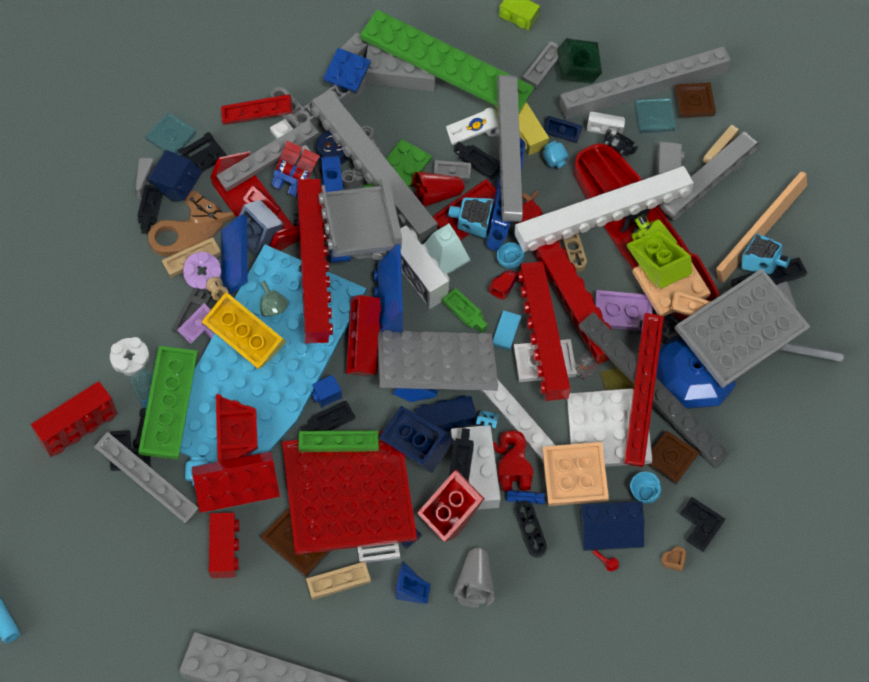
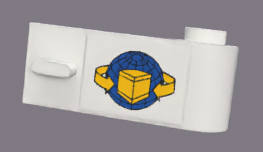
[446,108,499,145]

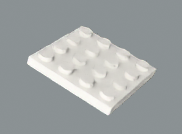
[567,389,652,467]

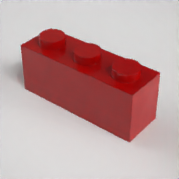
[209,513,240,578]

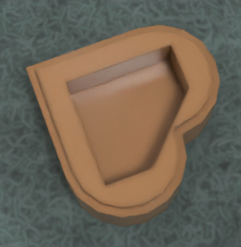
[661,546,686,572]

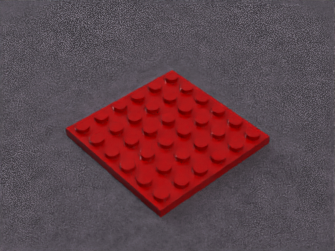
[282,431,417,555]

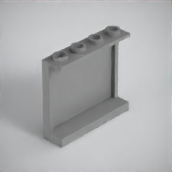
[319,178,402,257]

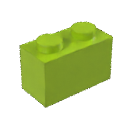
[499,0,540,31]

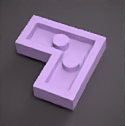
[177,303,215,344]

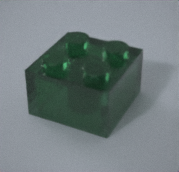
[557,38,602,84]

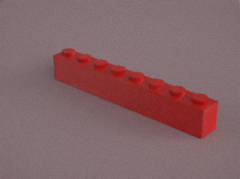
[517,261,571,401]

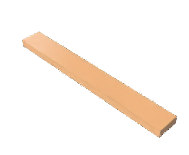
[716,172,807,283]

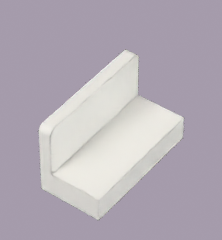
[586,112,625,135]

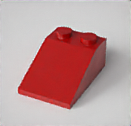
[417,470,485,542]

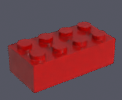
[30,381,118,457]
[192,451,280,513]

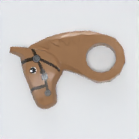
[148,191,235,257]

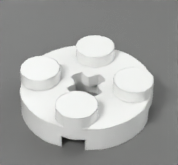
[110,337,150,376]

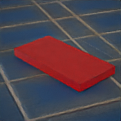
[432,179,496,241]

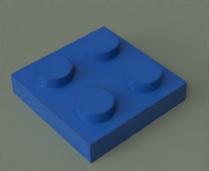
[323,48,371,94]

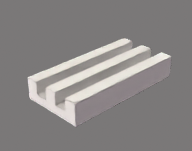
[358,543,400,563]

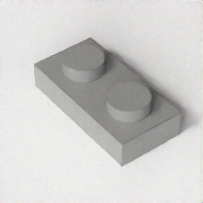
[434,160,471,182]

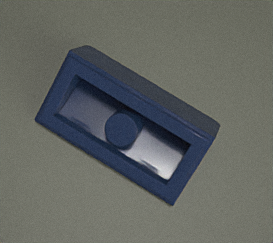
[544,116,583,143]

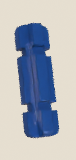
[506,490,546,505]

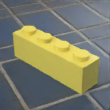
[496,102,549,156]

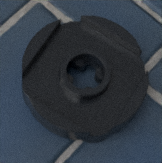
[603,129,638,156]

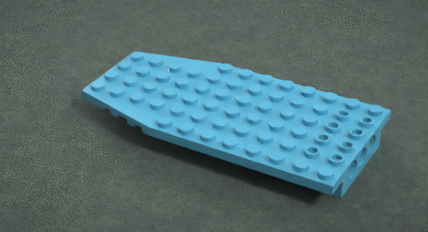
[180,244,367,463]

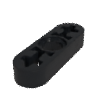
[515,501,547,558]

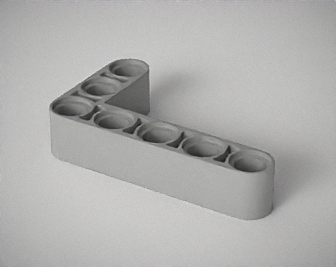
[271,77,366,128]

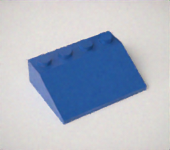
[374,244,403,332]

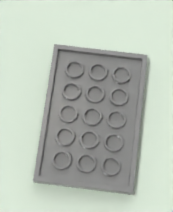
[675,269,810,388]
[378,330,498,391]

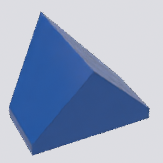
[396,561,431,604]

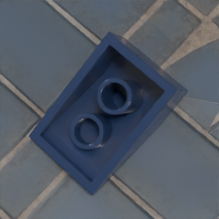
[379,406,454,473]

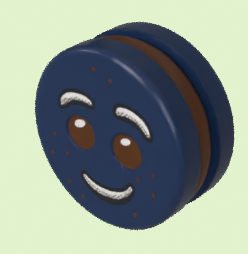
[317,131,349,165]

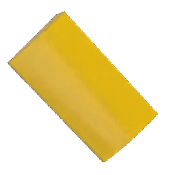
[202,292,287,369]

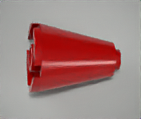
[412,171,465,207]

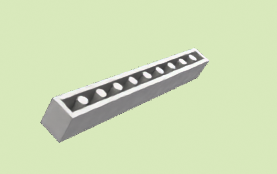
[559,47,731,120]
[311,90,437,242]

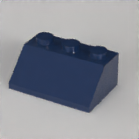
[580,502,645,551]

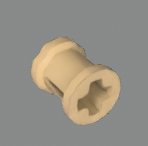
[206,277,229,301]

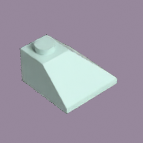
[424,224,471,275]

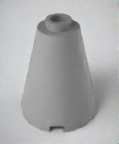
[454,548,495,608]

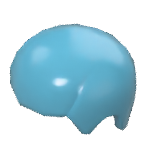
[497,242,525,270]
[630,471,662,504]

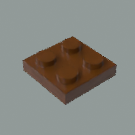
[674,82,716,118]
[647,430,699,484]

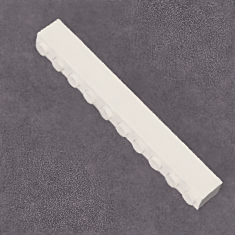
[514,166,694,252]

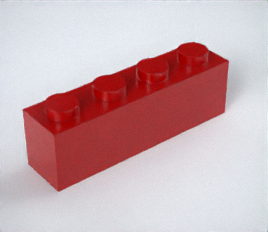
[346,295,381,377]

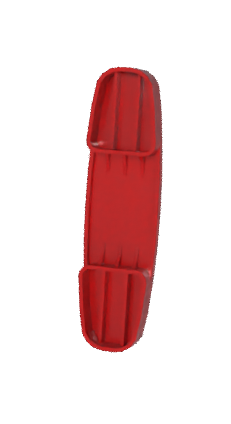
[574,143,720,321]

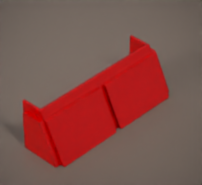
[210,151,299,251]

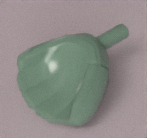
[260,281,289,317]

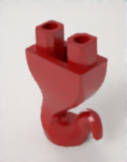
[493,431,534,491]

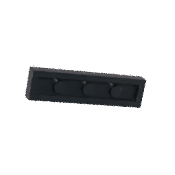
[731,257,807,287]

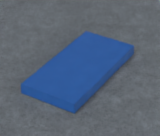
[221,214,248,295]

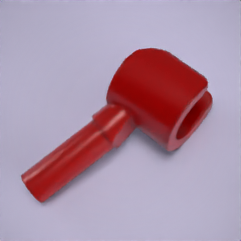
[593,549,619,572]

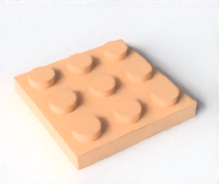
[632,248,711,316]
[542,442,609,506]

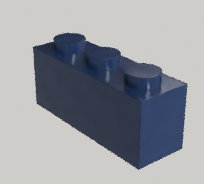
[414,396,477,431]

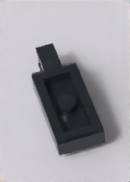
[454,141,500,179]
[138,185,163,234]
[301,401,355,431]
[449,428,474,482]

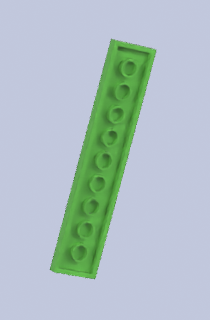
[360,9,534,114]

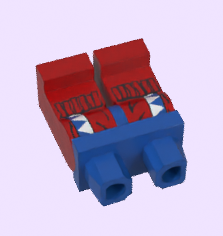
[272,141,320,197]

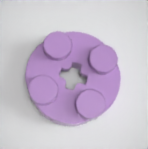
[183,251,221,290]

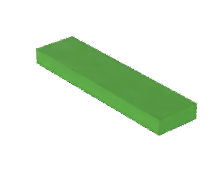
[299,430,379,452]

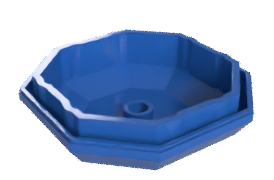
[656,339,736,409]

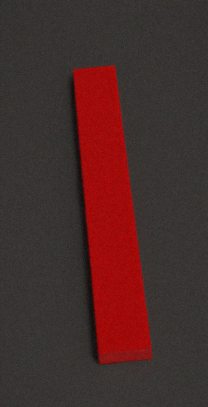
[623,313,664,467]

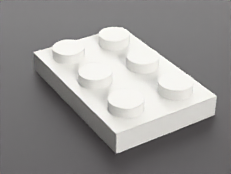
[513,339,577,382]

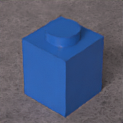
[311,375,342,408]

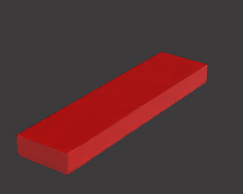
[221,94,293,125]

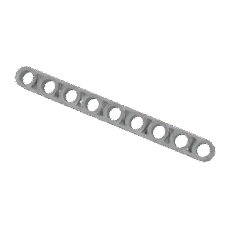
[497,75,523,222]

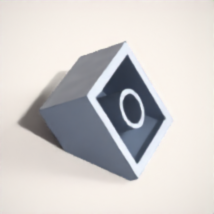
[239,200,284,256]

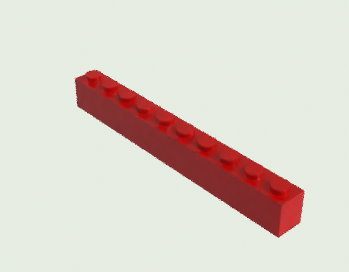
[297,179,333,343]
[515,200,611,365]

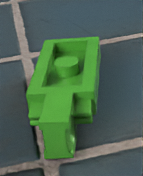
[442,288,488,333]

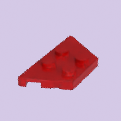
[216,394,258,462]

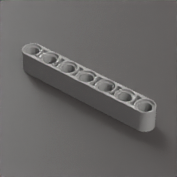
[660,132,759,221]

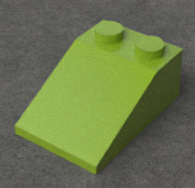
[627,230,692,289]

